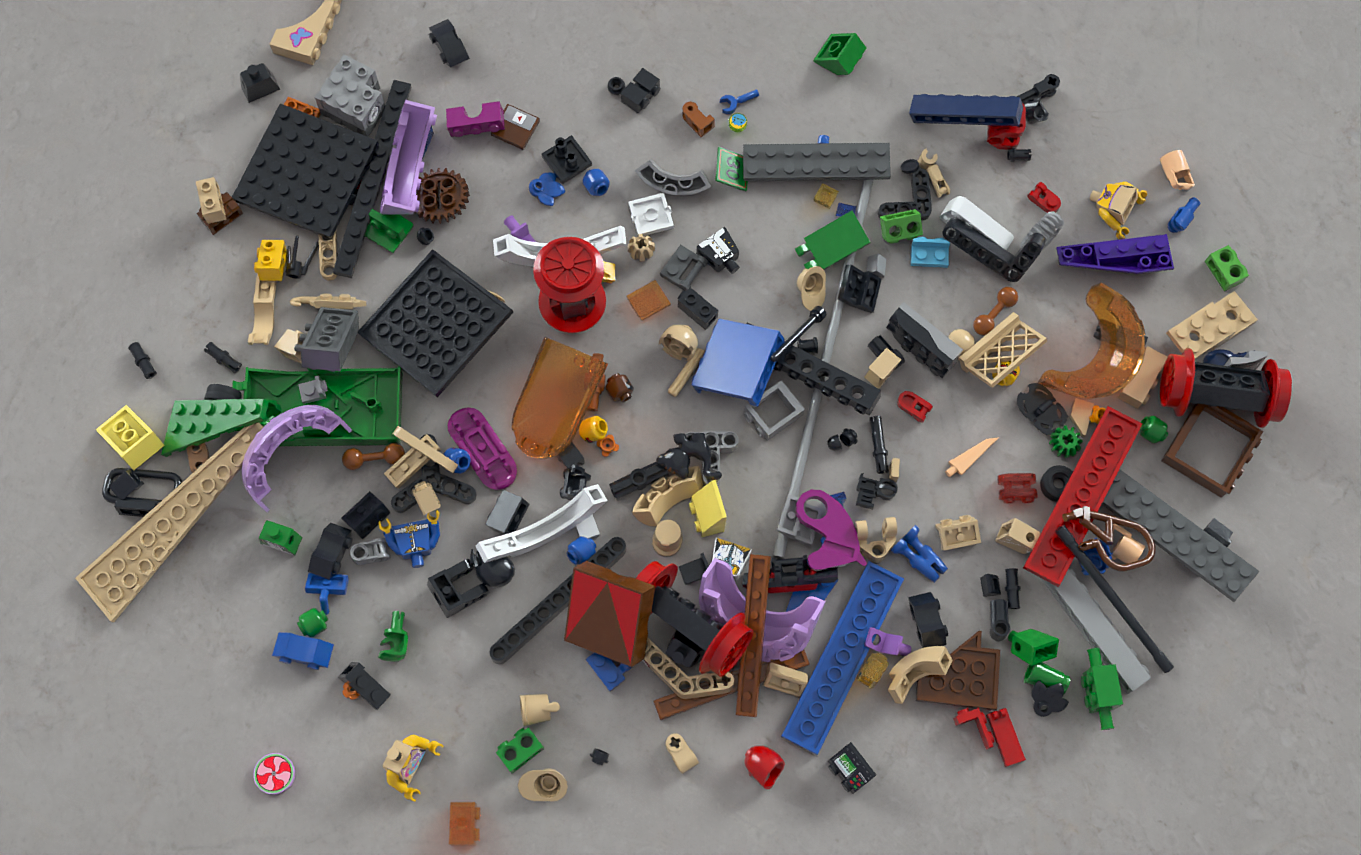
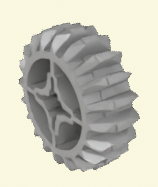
[1020,211,1064,250]

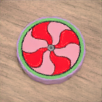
[253,753,296,795]

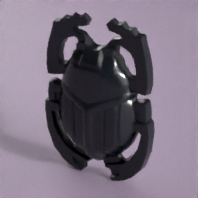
[1017,383,1068,435]

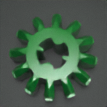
[1049,425,1083,459]

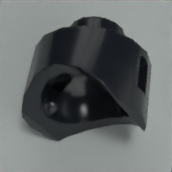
[1025,97,1049,123]

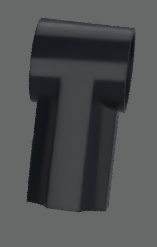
[868,335,905,370]
[989,599,1010,641]

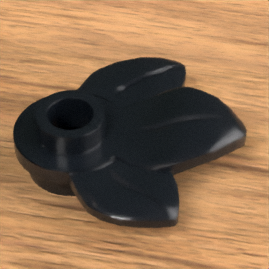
[1031,681,1069,717]

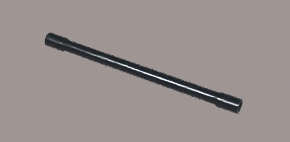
[1055,525,1174,673]

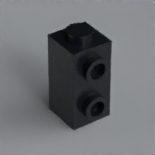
[677,287,719,330]

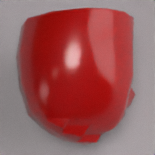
[744,746,785,789]

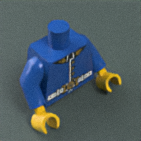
[379,510,440,568]

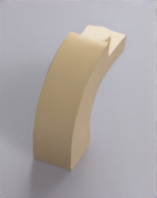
[888,646,953,704]

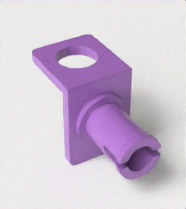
[504,215,537,243]
[865,627,911,657]

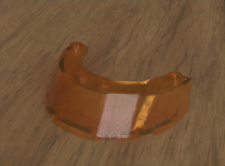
[1038,282,1146,399]

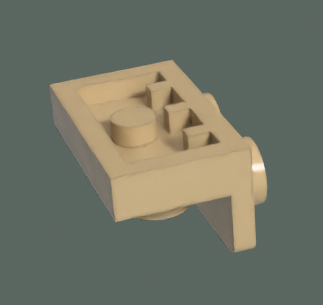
[935,515,981,551]

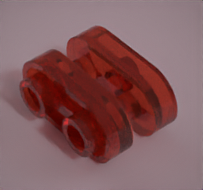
[997,473,1038,504]

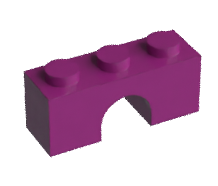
[446,101,505,137]

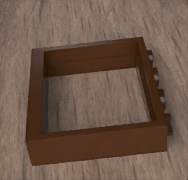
[1161,404,1263,498]

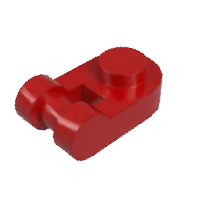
[1027,182,1061,213]
[897,391,933,423]

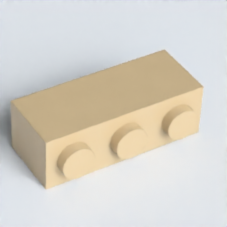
[1117,346,1167,409]

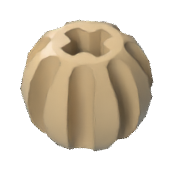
[627,234,655,262]

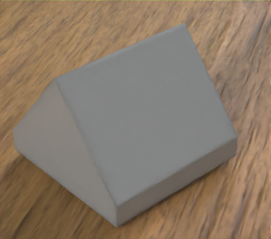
[866,253,886,277]

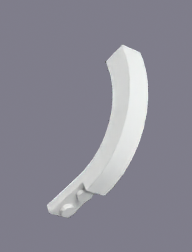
[493,226,626,267]
[476,484,608,563]

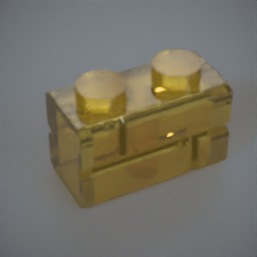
[856,652,889,689]

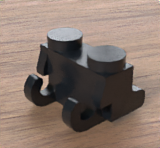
[560,465,591,500]

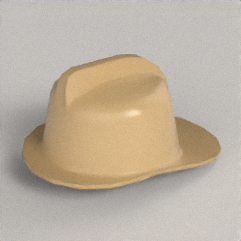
[797,266,826,311]
[518,769,568,801]

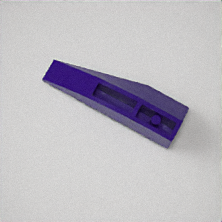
[1056,234,1174,274]

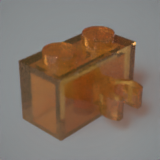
[449,802,481,846]

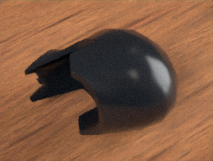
[470,549,515,588]

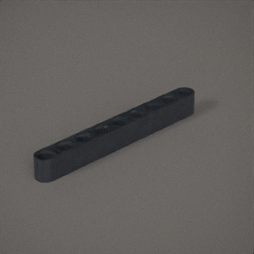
[489,537,626,664]

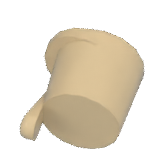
[652,520,683,556]
[520,694,560,727]

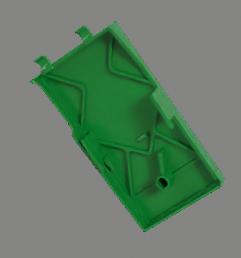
[232,366,403,447]

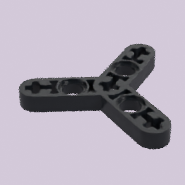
[391,434,477,513]

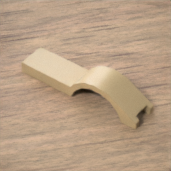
[248,273,277,345]

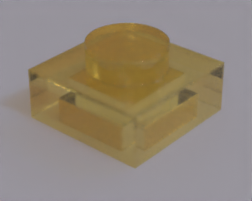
[813,183,839,209]

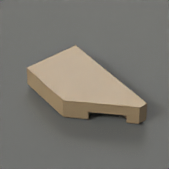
[1070,398,1094,437]

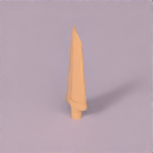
[945,437,999,477]

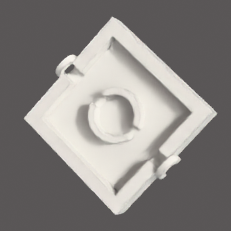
[628,193,674,236]

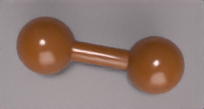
[973,287,1019,336]
[342,443,405,470]

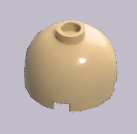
[659,325,698,361]

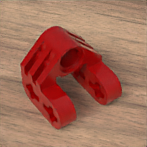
[987,103,1026,150]

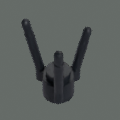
[285,235,319,279]

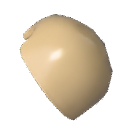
[948,329,975,360]

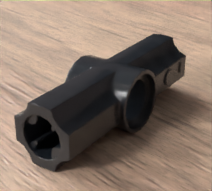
[609,462,668,500]

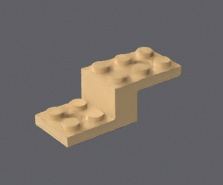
[1166,291,1258,359]

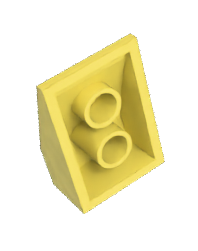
[96,405,164,470]
[689,480,727,537]

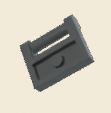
[660,244,708,291]

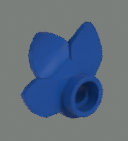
[529,172,565,206]

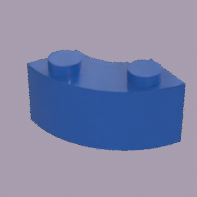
[272,632,334,670]

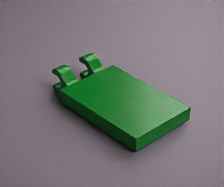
[795,210,871,270]

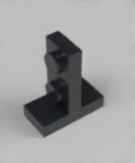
[338,662,391,710]

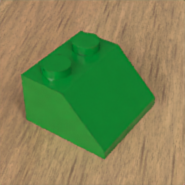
[813,33,867,75]

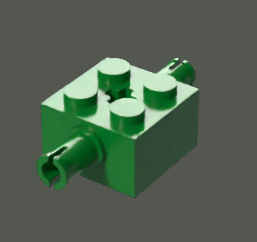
[1081,648,1123,730]

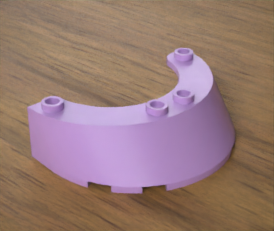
[380,100,437,214]
[242,405,352,512]
[699,558,826,662]

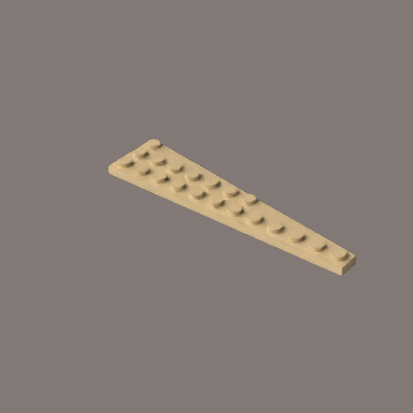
[75,422,263,622]

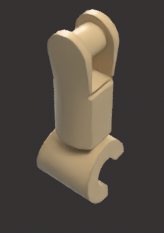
[918,148,950,198]

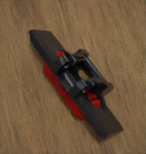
[742,555,838,593]

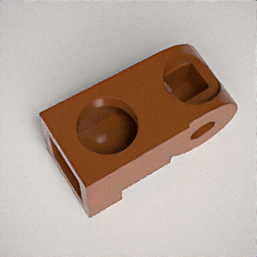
[682,101,715,137]

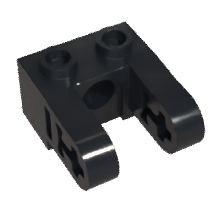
[427,559,490,618]

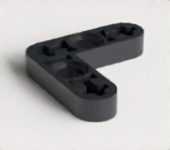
[878,168,932,220]

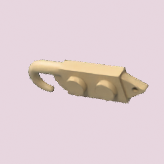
[290,294,367,309]

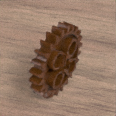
[414,168,470,224]

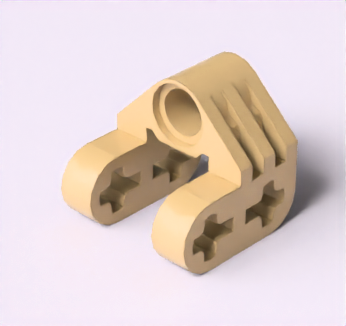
[854,517,897,563]

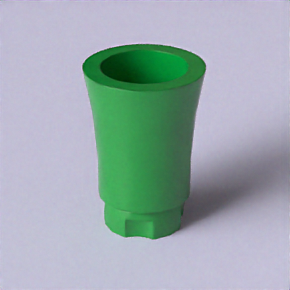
[1024,662,1071,694]

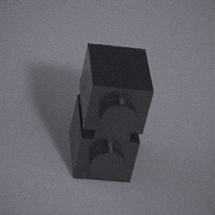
[621,68,661,113]

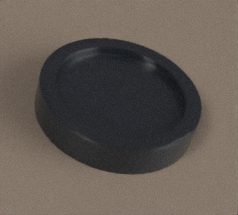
[901,159,919,174]

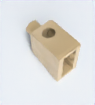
[995,518,1040,554]

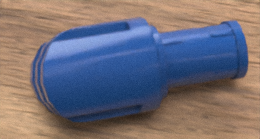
[1167,197,1200,233]

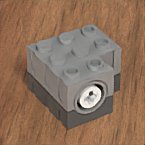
[315,54,385,137]

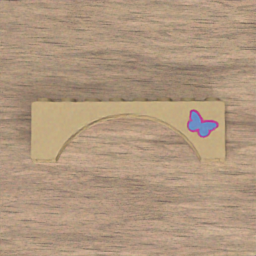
[270,0,342,65]

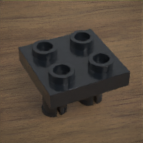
[541,135,592,184]

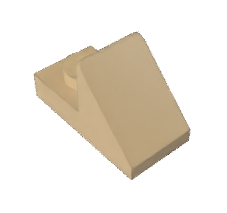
[864,348,901,389]

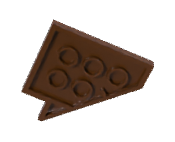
[916,631,1001,710]

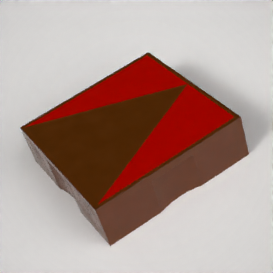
[564,561,655,667]

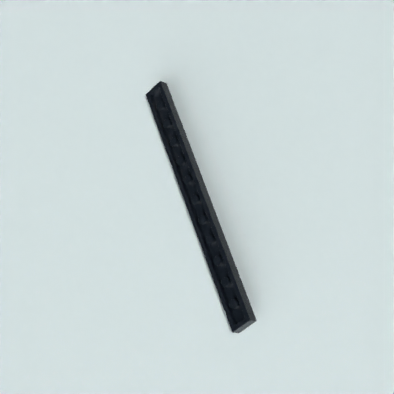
[333,80,412,278]

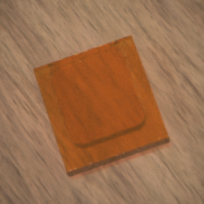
[626,280,671,321]

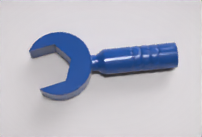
[720,89,759,114]

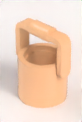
[1160,150,1195,190]
[1100,524,1145,564]

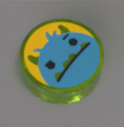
[729,113,747,132]

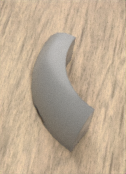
[635,159,711,195]

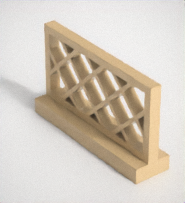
[959,312,1047,388]

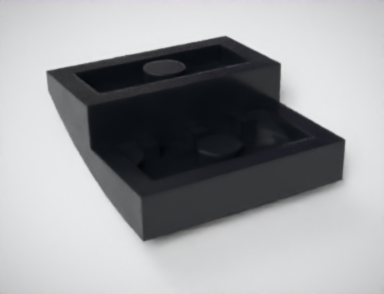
[838,264,882,313]

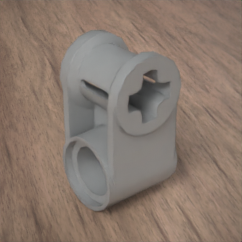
[350,538,390,565]

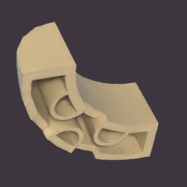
[632,466,703,527]

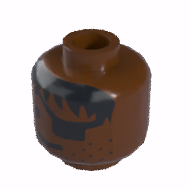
[606,373,634,403]

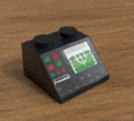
[828,742,876,794]

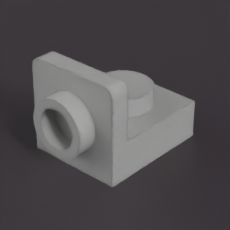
[298,375,328,404]

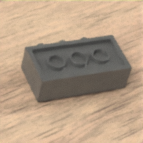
[294,307,359,372]

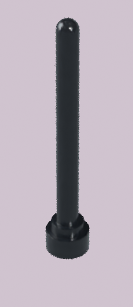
[770,306,827,362]

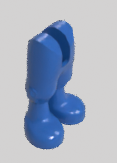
[891,525,948,583]

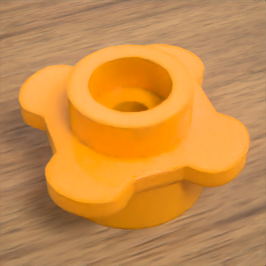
[1089,405,1105,424]

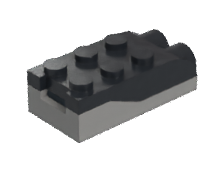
[886,302,963,378]

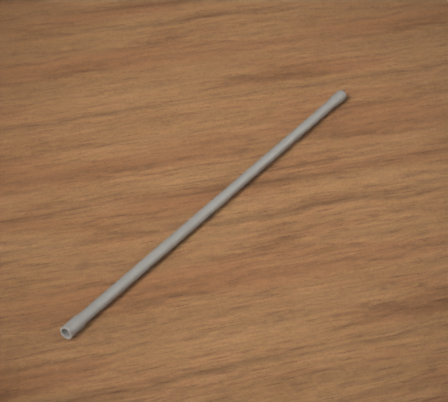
[773,180,873,559]

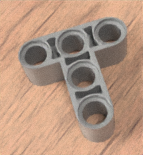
[685,431,739,486]

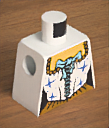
[712,538,752,581]

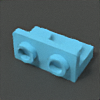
[911,237,950,268]

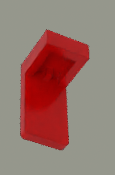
[953,708,994,750]

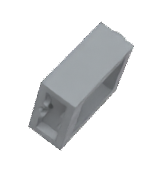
[744,380,805,441]

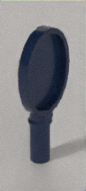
[1203,349,1255,366]

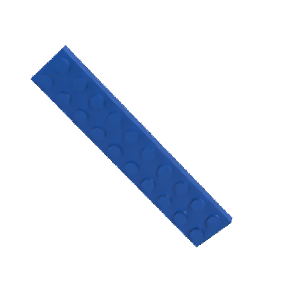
[781,561,904,756]

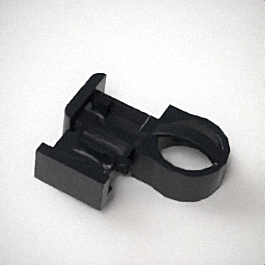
[856,473,898,510]

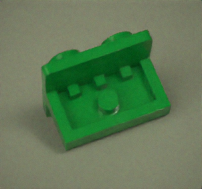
[365,209,414,253]

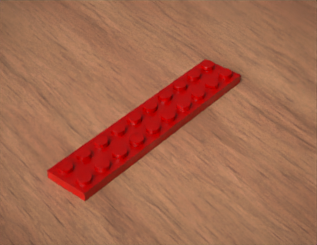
[1023,406,1142,587]

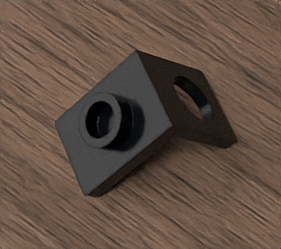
[678,553,709,585]

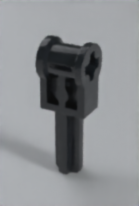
[1016,74,1060,104]

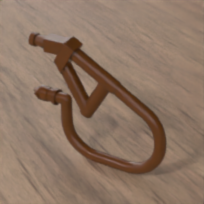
[1062,506,1156,572]

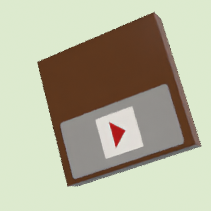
[491,104,540,150]

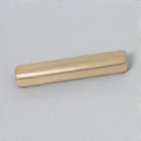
[668,348,705,397]

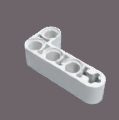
[940,196,1014,250]

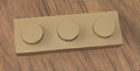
[384,434,441,489]

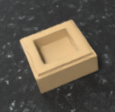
[889,458,900,482]

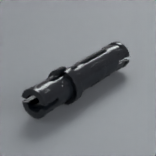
[869,416,889,474]

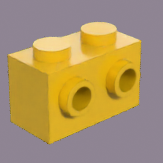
[254,240,287,281]

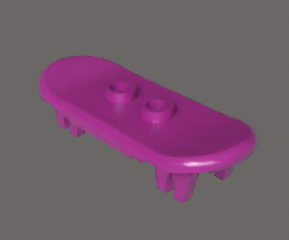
[447,407,517,490]

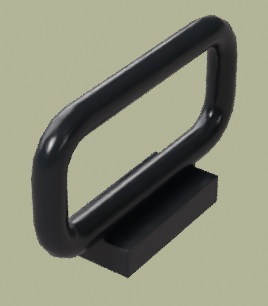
[102,468,182,517]

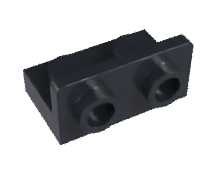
[341,491,390,539]

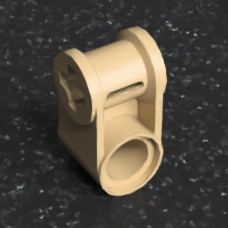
[666,734,699,774]

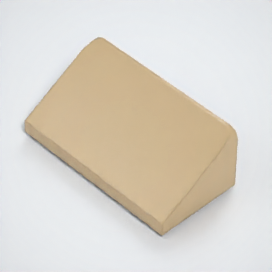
[763,662,808,697]

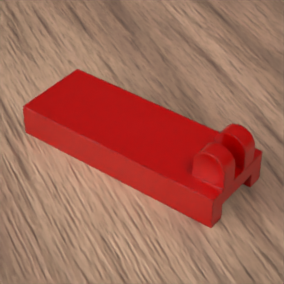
[986,708,1026,767]

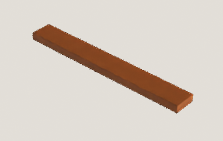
[736,554,771,717]
[653,650,810,720]

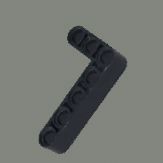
[942,218,1045,282]

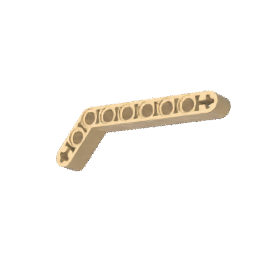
[642,638,734,699]

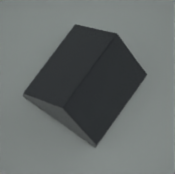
[980,574,1001,597]

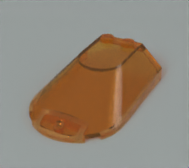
[512,337,608,459]

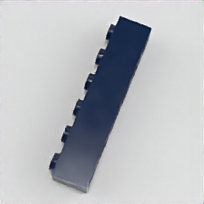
[909,94,1023,126]

